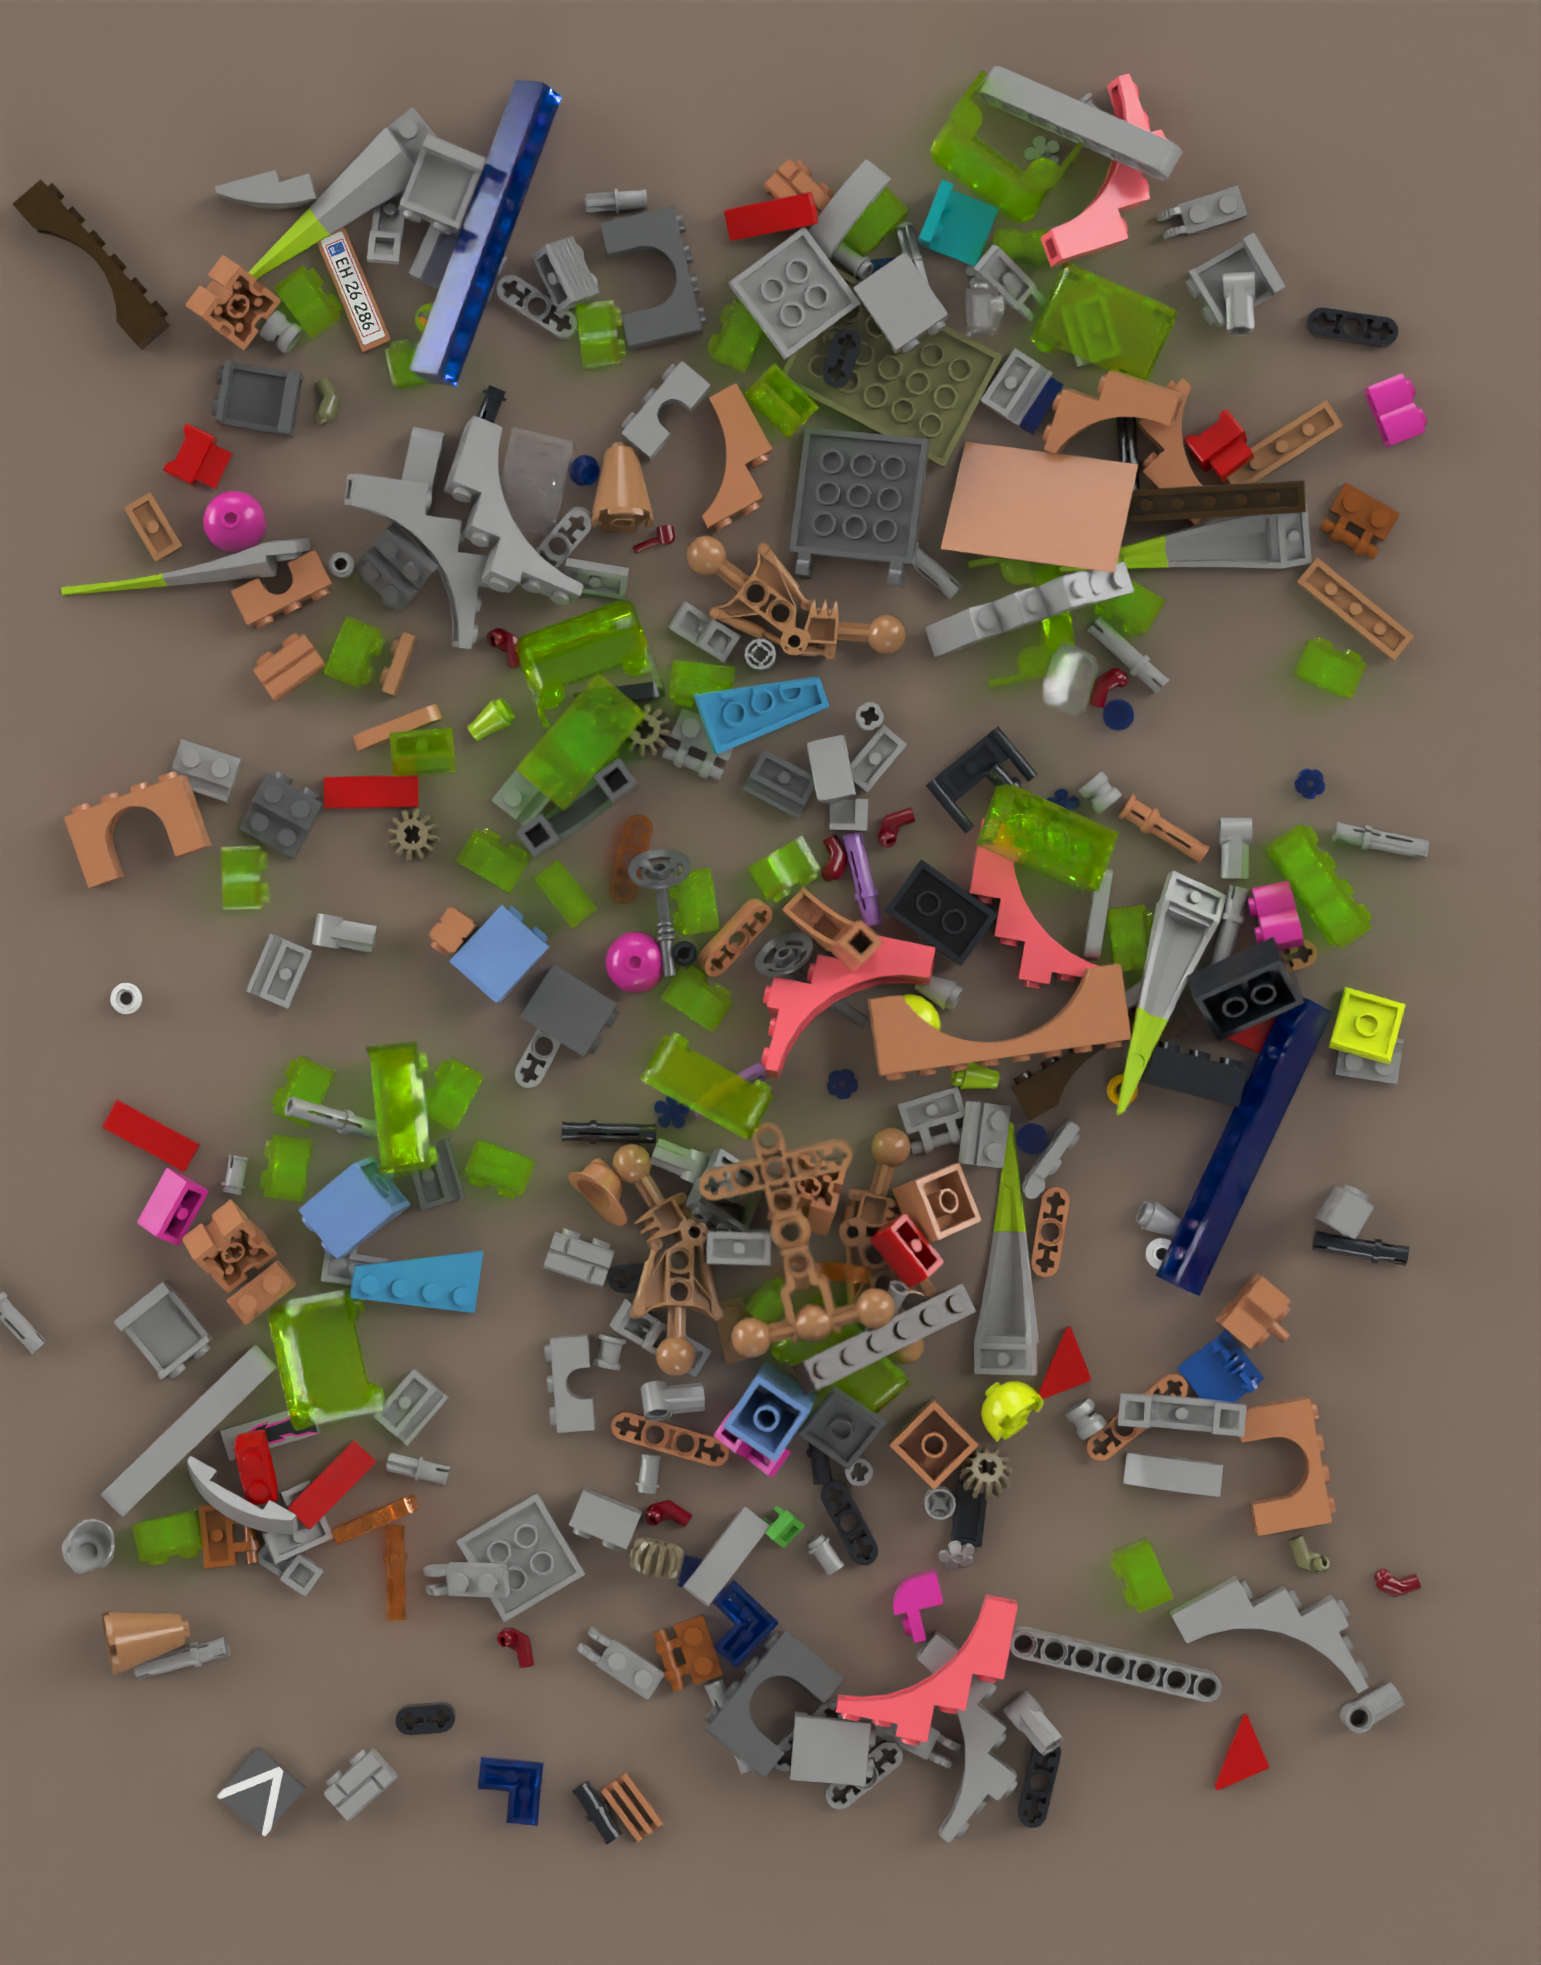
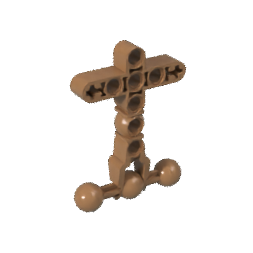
[699,1123,895,1358]

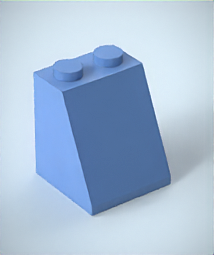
[449,905,550,1003]
[298,1156,411,1259]
[723,1361,817,1462]

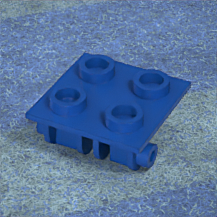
[1177,1329,1265,1402]

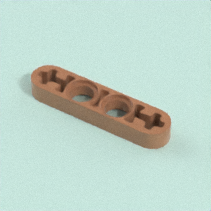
[1086,1373,1188,1461]
[611,1411,729,1467]

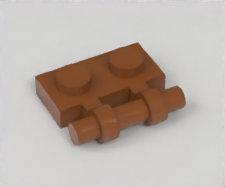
[1319,483,1400,560]
[199,1505,261,1570]
[653,1614,724,1692]

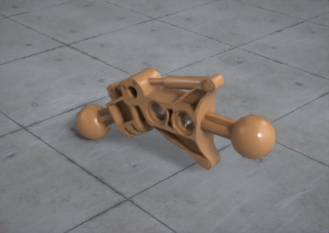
[686,535,907,659]
[839,1127,936,1364]
[612,1144,724,1376]

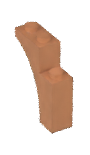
[1043,370,1186,454]
[1136,378,1203,527]
[702,383,772,532]
[781,887,883,972]

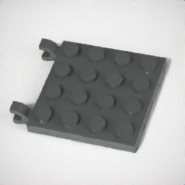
[789,427,930,588]

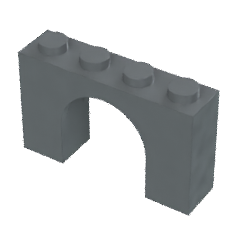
[600,206,707,350]
[515,758,640,860]
[703,1630,844,1778]

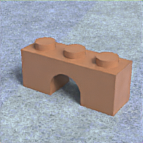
[231,550,335,629]

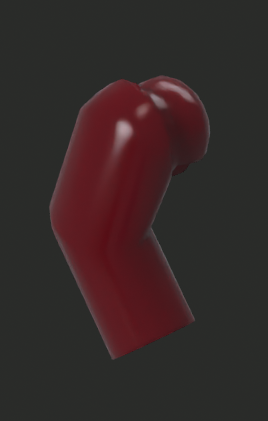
[487,628,525,668]
[1089,668,1128,708]
[877,807,916,848]
[820,834,848,882]
[645,1500,693,1528]
[1374,1569,1421,1597]
[497,1627,535,1668]

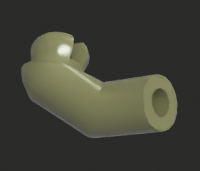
[314,377,341,425]
[1289,1535,1330,1574]

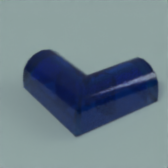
[712,1579,780,1669]
[478,1756,544,1826]

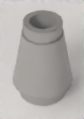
[914,976,963,1011]
[1136,1200,1185,1238]

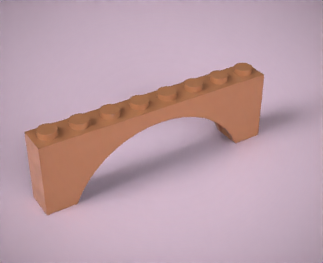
[868,964,1131,1080]

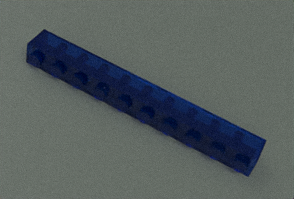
[410,80,562,387]
[1155,997,1333,1296]

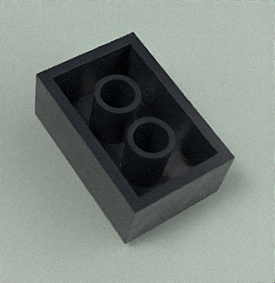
[884,859,998,966]
[1187,937,1305,1041]
[1141,1041,1248,1107]

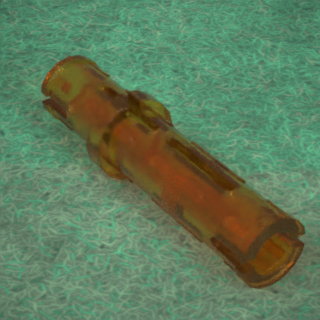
[383,1524,408,1621]

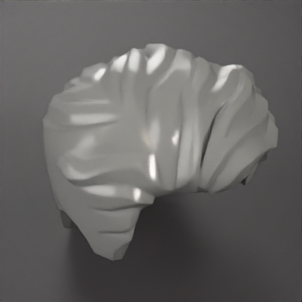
[61,1519,115,1575]

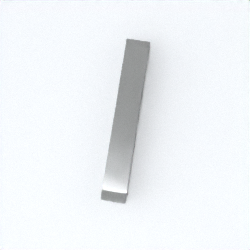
[978,66,1183,181]
[101,1344,277,1517]
[1010,1626,1222,1702]

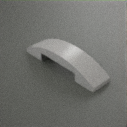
[808,159,891,260]
[367,192,406,264]
[1118,1393,1247,1437]
[187,1456,297,1534]

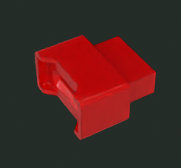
[1184,409,1255,482]
[163,423,234,490]

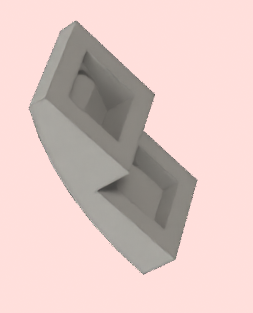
[667,601,740,663]
[258,1542,324,1597]

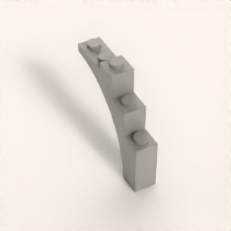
[444,415,584,605]
[344,473,490,649]
[925,562,1134,657]
[1169,1575,1369,1693]
[916,1629,1018,1843]

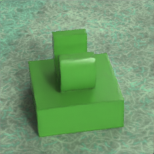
[763,1506,806,1548]

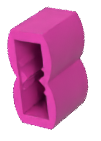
[1364,373,1427,448]
[1247,880,1304,950]

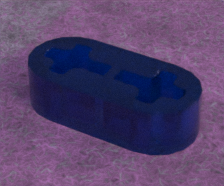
[1020,377,1064,435]

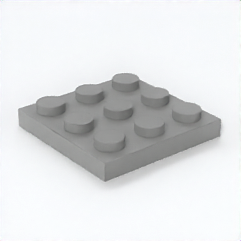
[728,227,861,360]
[456,1492,586,1622]

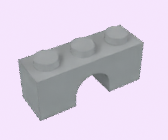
[621,361,711,461]
[1315,1184,1374,1239]
[545,1334,596,1433]

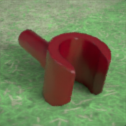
[633,525,675,553]

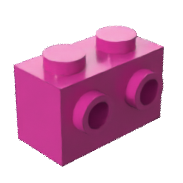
[137,1168,209,1246]

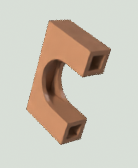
[64,771,212,888]
[1237,1396,1336,1536]

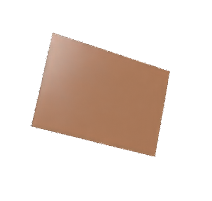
[941,441,1138,573]

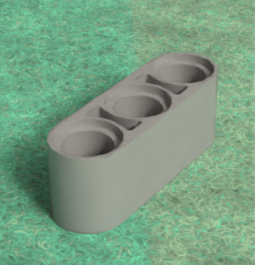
[402,427,445,516]

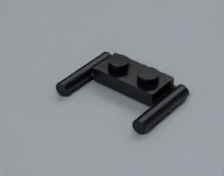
[926,726,1038,834]

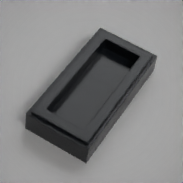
[950,1480,987,1547]

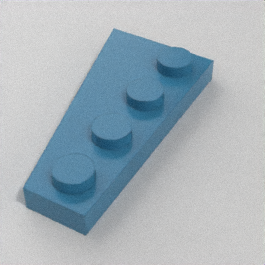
[693,676,829,754]
[349,1250,484,1313]

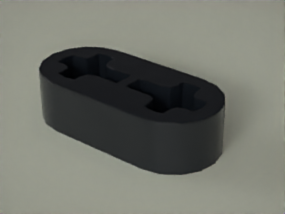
[822,329,861,389]
[608,1262,656,1293]
[395,1702,456,1735]

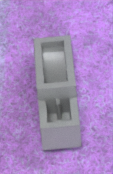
[215,170,318,209]
[610,1298,712,1378]
[1123,1452,1223,1497]
[683,1506,770,1606]

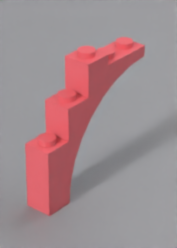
[1040,73,1168,267]
[969,819,1098,989]
[761,936,936,1079]
[836,1594,1018,1745]

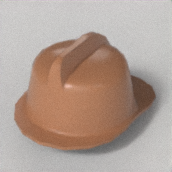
[568,1158,627,1226]

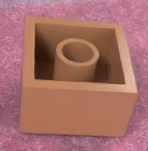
[892,1162,982,1243]
[888,1397,979,1490]

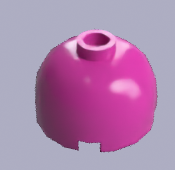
[203,491,267,554]
[605,931,664,994]

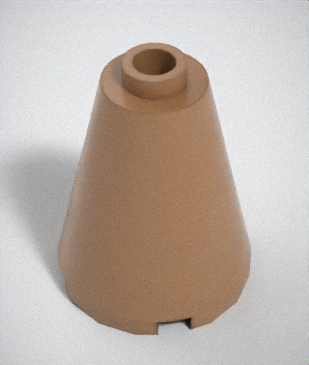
[591,442,654,533]
[102,1611,190,1675]

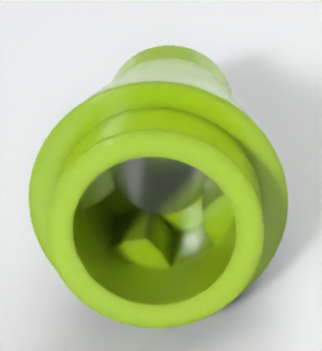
[467,698,515,741]
[951,1062,999,1090]

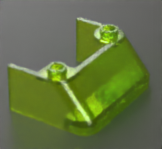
[930,70,1084,224]
[966,557,1078,689]
[515,600,663,729]
[639,1031,775,1141]
[366,1041,438,1179]

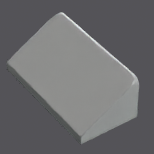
[807,735,856,805]

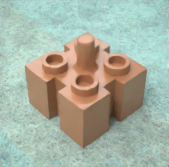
[185,255,282,351]
[767,1149,847,1237]
[181,1199,277,1293]
[1215,1272,1291,1349]

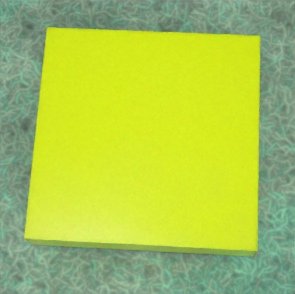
[1328,987,1406,1065]

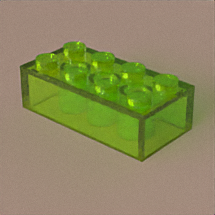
[516,673,647,812]
[976,784,1119,892]
[1263,823,1373,950]

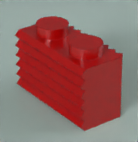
[869,1214,943,1288]
[234,1430,278,1505]

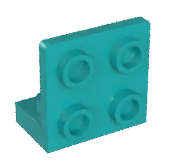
[918,180,998,267]

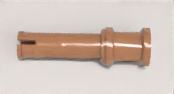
[1117,794,1210,863]

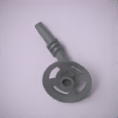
[628,848,691,978]
[755,932,869,1028]

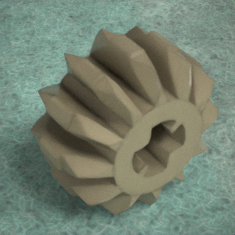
[618,703,672,757]
[387,808,440,862]
[959,1445,1013,1501]
[629,1536,683,1579]

